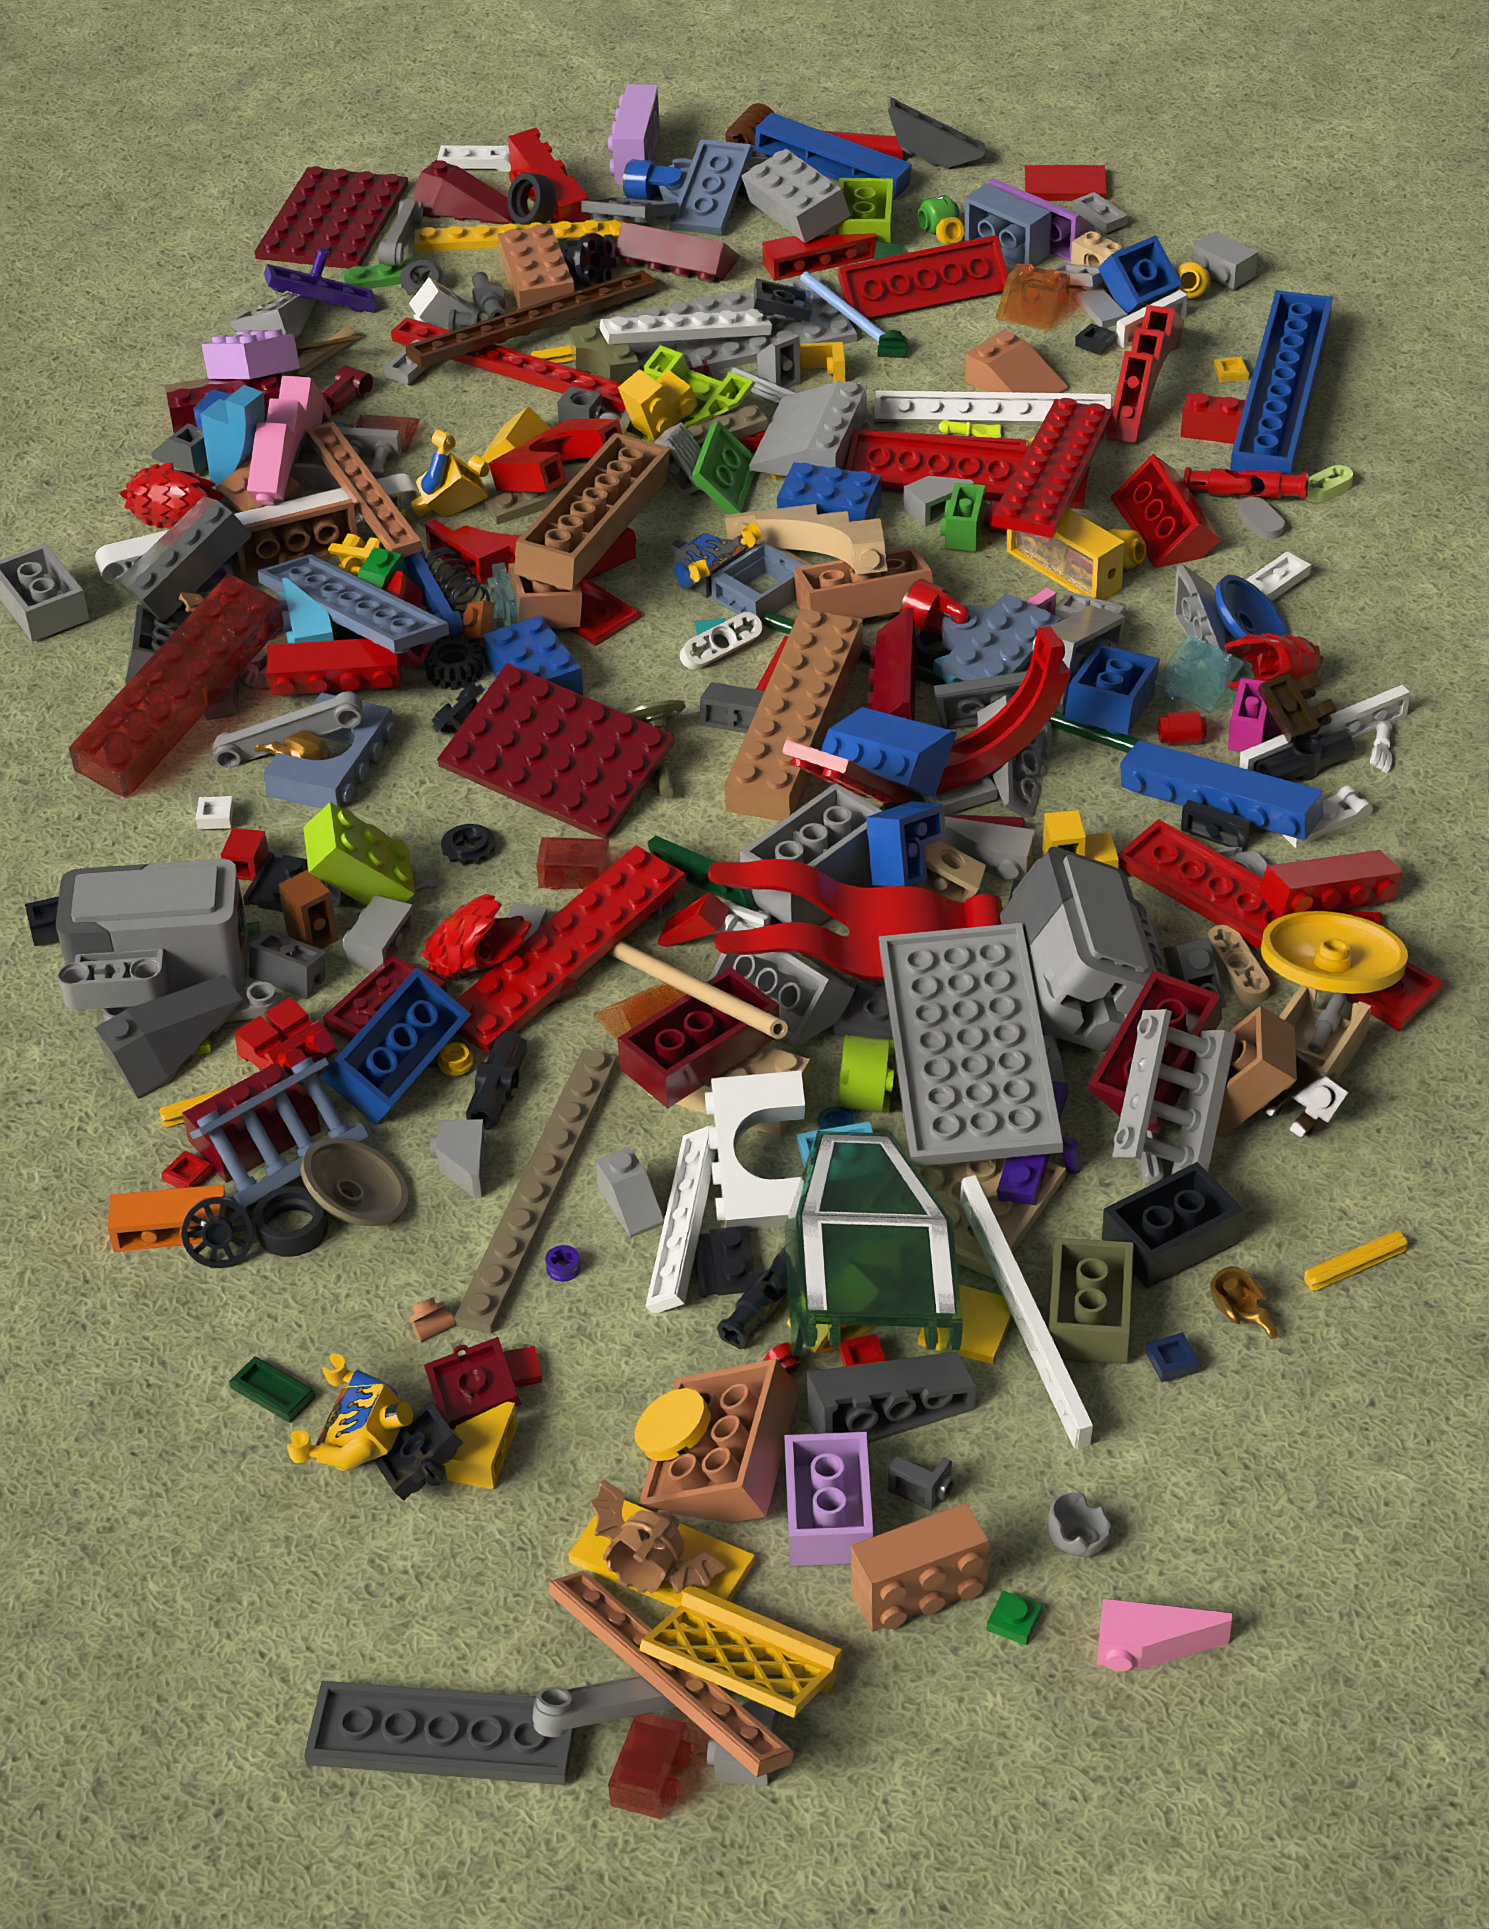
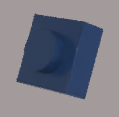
[1146,1332,1199,1382]

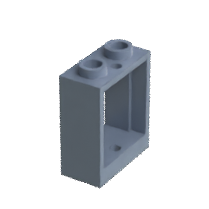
[711,542,806,622]

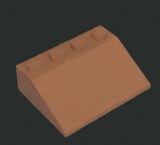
[638,1358,800,1523]

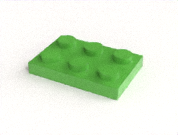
[691,421,755,514]

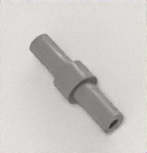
[1308,993,1347,1053]

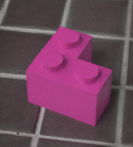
[1228,678,1283,752]

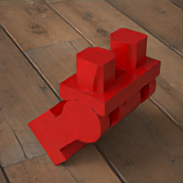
[234,997,337,1076]

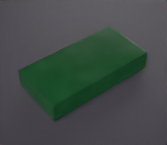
[229,1356,316,1423]

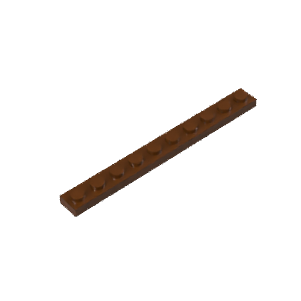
[405,270,658,368]

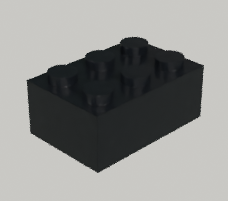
[1102,1162,1244,1288]

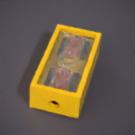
[1007,508,1124,601]

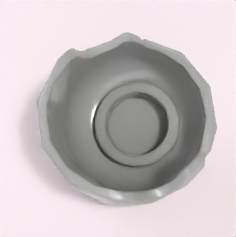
[1047,1492,1112,1557]

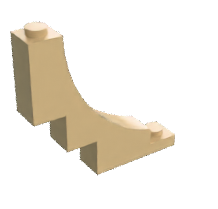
[725,504,887,575]

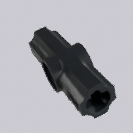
[1256,729,1355,781]
[466,1031,528,1130]

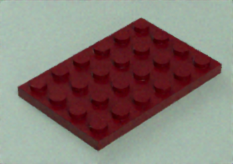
[254,166,409,269]
[437,663,676,840]

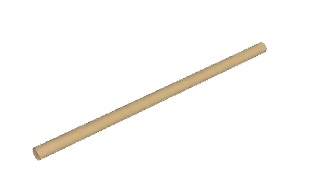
[607,941,788,1039]

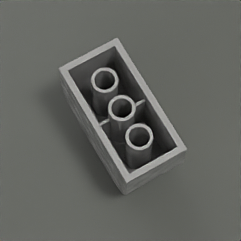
[739,783,882,925]

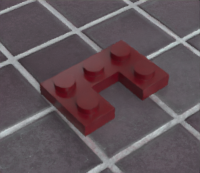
[323,954,447,1040]

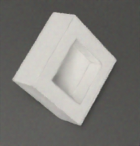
[196,796,234,829]

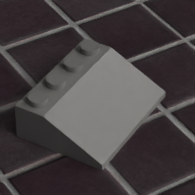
[749,381,867,476]

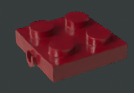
[424,1337,522,1430]

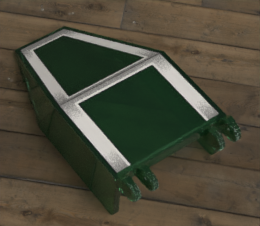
[784,1131,963,1356]

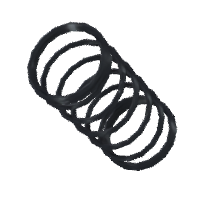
[424,547,490,621]

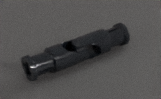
[717,1227,831,1349]

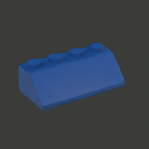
[821,707,957,797]

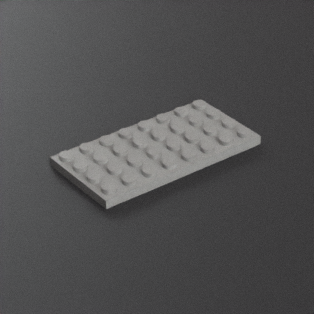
[608,275,857,372]
[879,923,1063,1167]

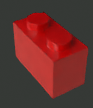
[1180,393,1246,444]

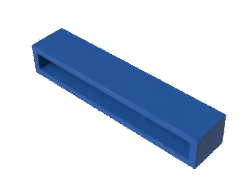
[754,112,912,200]
[1120,740,1323,840]

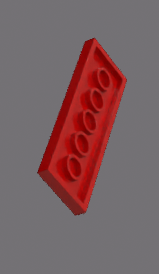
[837,235,1011,323]
[782,740,912,804]

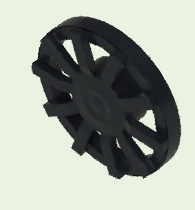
[181,1196,254,1268]

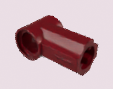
[322,365,373,414]

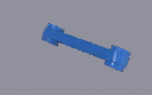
[403,547,463,640]

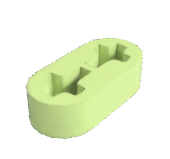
[1306,465,1353,503]

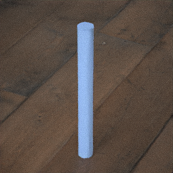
[800,271,885,342]

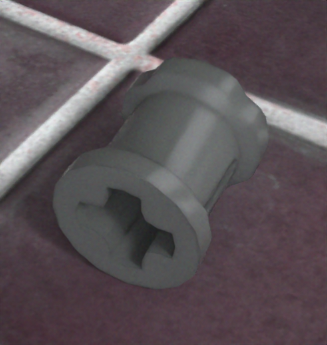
[448,309,481,331]

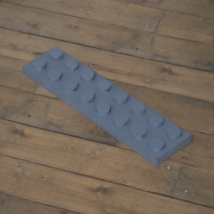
[258,554,449,653]

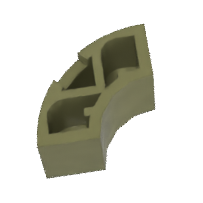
[570,325,638,384]

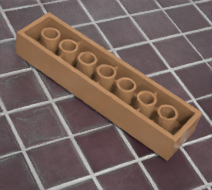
[514,433,670,591]
[724,609,863,821]

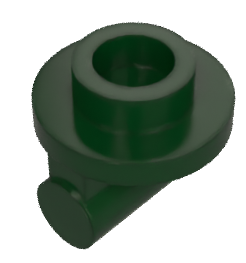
[877,330,908,358]

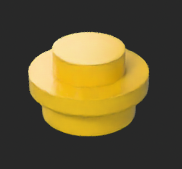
[437,1042,474,1076]

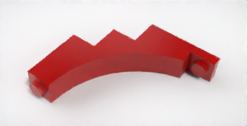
[1107,305,1184,444]
[425,519,636,585]

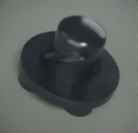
[564,233,613,288]
[431,682,485,733]

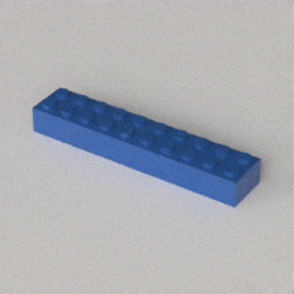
[1230,290,1333,488]

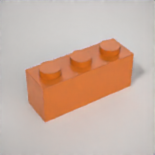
[108,1185,229,1252]

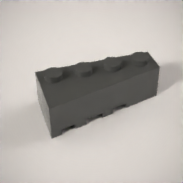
[807,1351,976,1443]

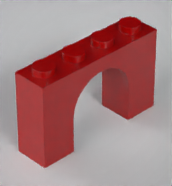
[489,419,623,492]

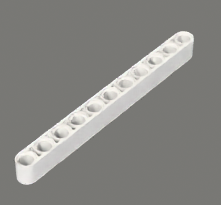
[95,473,421,584]

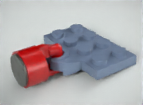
[900,578,1061,681]

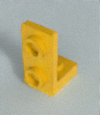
[800,342,845,382]

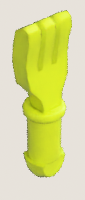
[939,420,1002,438]

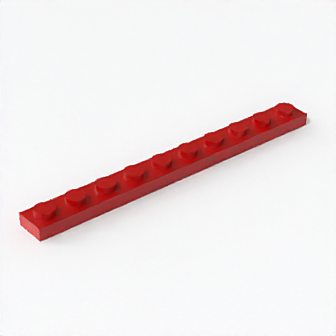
[391,317,626,413]

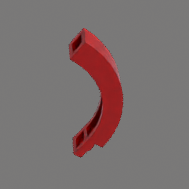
[925,626,1071,796]

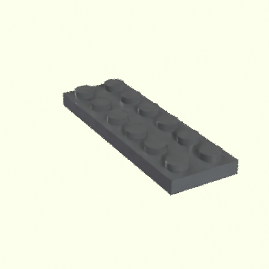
[304,1681,575,1785]

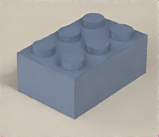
[964,183,1051,272]

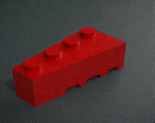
[508,127,590,223]

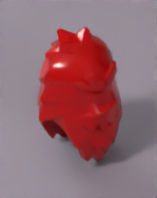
[119,463,223,529]
[1225,633,1324,691]
[420,894,531,978]

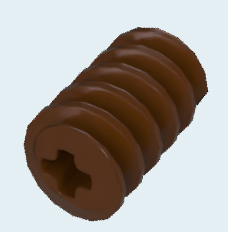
[725,103,775,145]

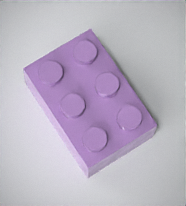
[202,329,300,379]
[784,1432,873,1566]

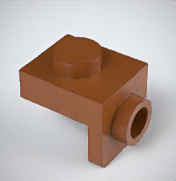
[463,600,494,650]

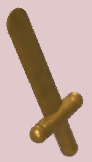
[295,335,366,355]

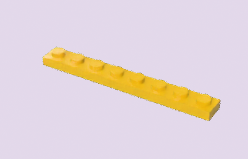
[414,220,631,252]

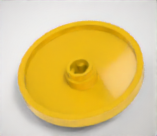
[1261,911,1408,994]

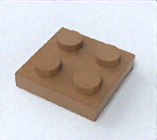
[216,457,302,512]

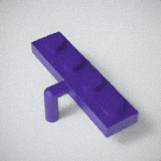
[264,248,377,313]
[997,1081,1081,1205]

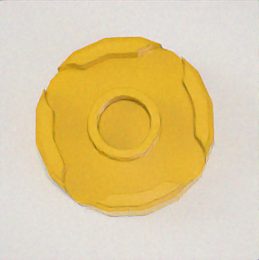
[635,1388,711,1461]

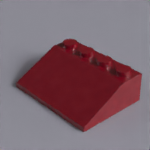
[165,373,282,433]

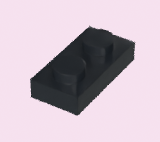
[1181,799,1251,852]

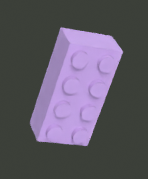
[608,84,660,184]

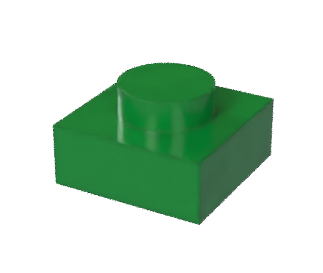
[987,1590,1042,1645]

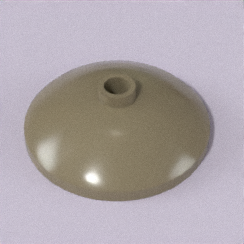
[301,1138,408,1226]

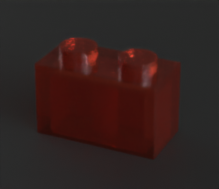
[536,837,611,890]
[608,1713,693,1819]

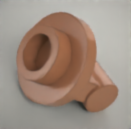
[409,1297,455,1342]

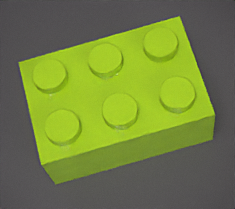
[835,178,893,243]
[303,802,415,906]

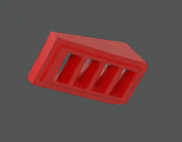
[657,892,729,947]

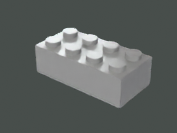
[741,149,850,243]

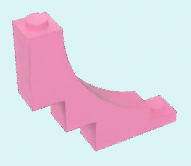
[247,376,332,506]

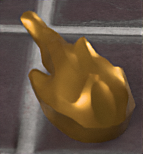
[254,730,330,760]
[1210,1266,1278,1339]

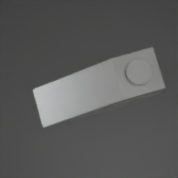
[941,816,1035,880]

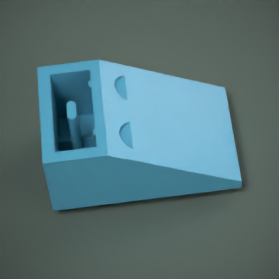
[278,577,334,644]

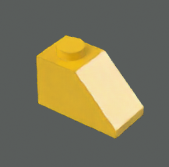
[442,1402,518,1489]

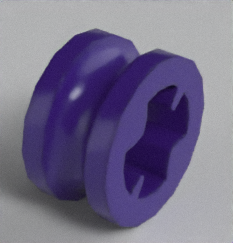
[545,1245,581,1282]

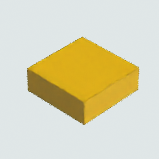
[1213,356,1249,383]

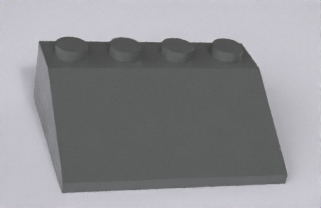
[116,496,252,623]

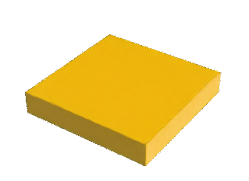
[918,1283,1013,1365]

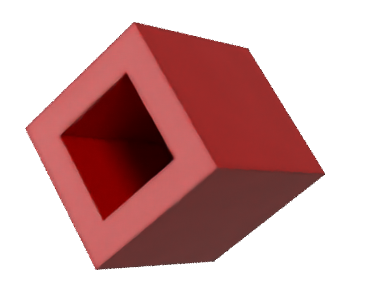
[221,828,269,881]

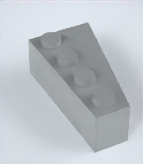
[1032,606,1126,705]

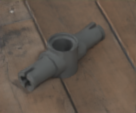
[472,272,505,319]

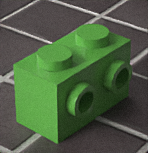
[940,483,985,552]

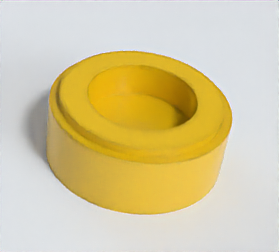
[936,217,965,245]

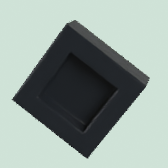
[1075,323,1115,355]

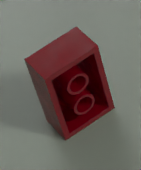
[182,1062,321,1183]

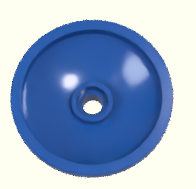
[1215,575,1289,640]

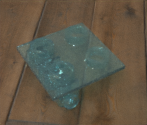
[1154,633,1244,713]

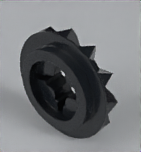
[441,824,495,866]

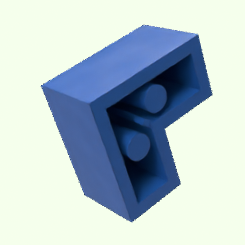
[867,802,946,887]

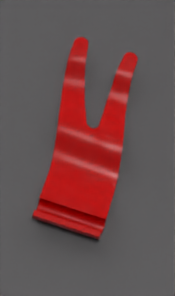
[708,859,1003,980]

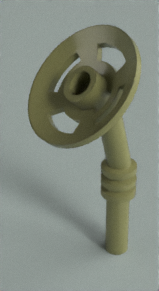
[624,700,686,798]

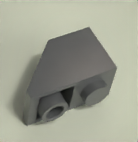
[151,423,208,475]
[1163,938,1227,1008]

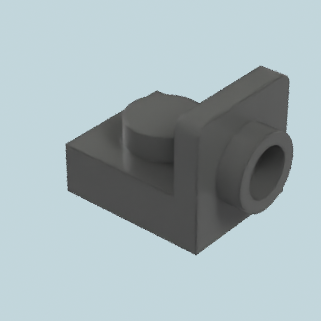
[888,1456,955,1511]

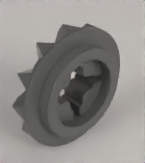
[400,260,444,296]

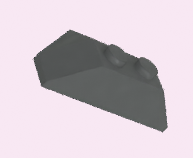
[888,97,985,169]

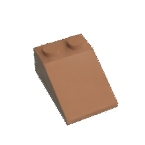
[965,330,1068,393]

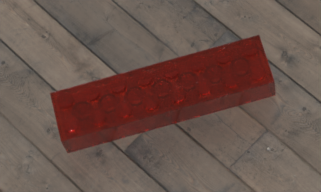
[69,573,284,798]

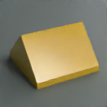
[482,406,550,462]

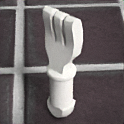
[1370,720,1392,773]

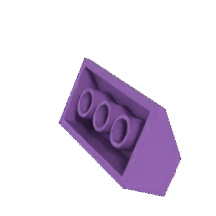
[989,178,1095,262]

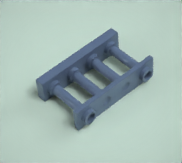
[189,1057,369,1211]

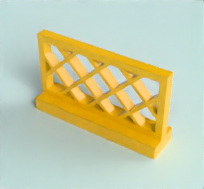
[639,1585,842,1718]

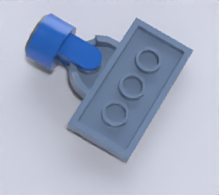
[623,139,753,235]

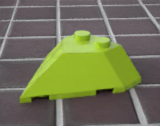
[642,345,755,442]

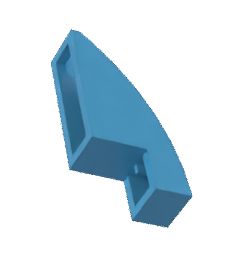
[200,385,265,487]

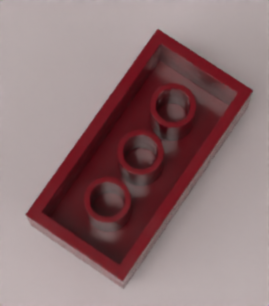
[617,967,780,1109]

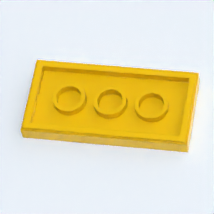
[568,1500,755,1608]

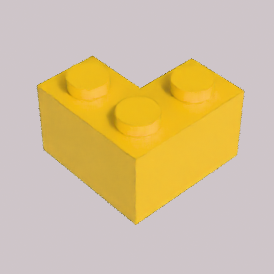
[618,369,698,440]
[1042,810,1119,869]

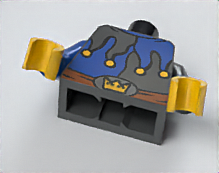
[670,523,763,598]

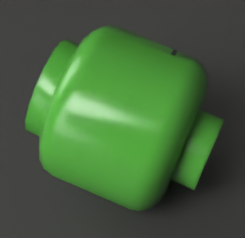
[917,195,960,234]

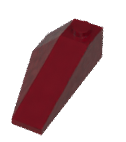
[411,160,515,225]

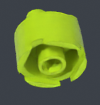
[837,1035,895,1113]

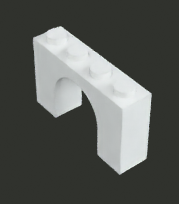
[705,1070,811,1230]

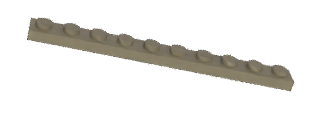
[485,404,769,524]
[454,1048,618,1334]

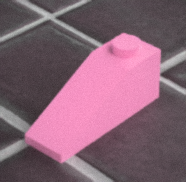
[1097,1599,1232,1671]

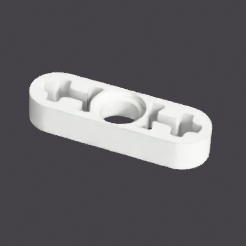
[680,612,762,670]

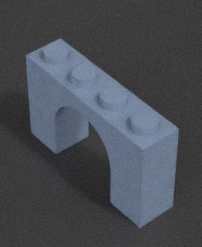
[263,692,396,809]

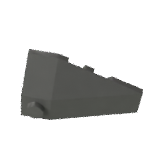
[125,604,197,691]

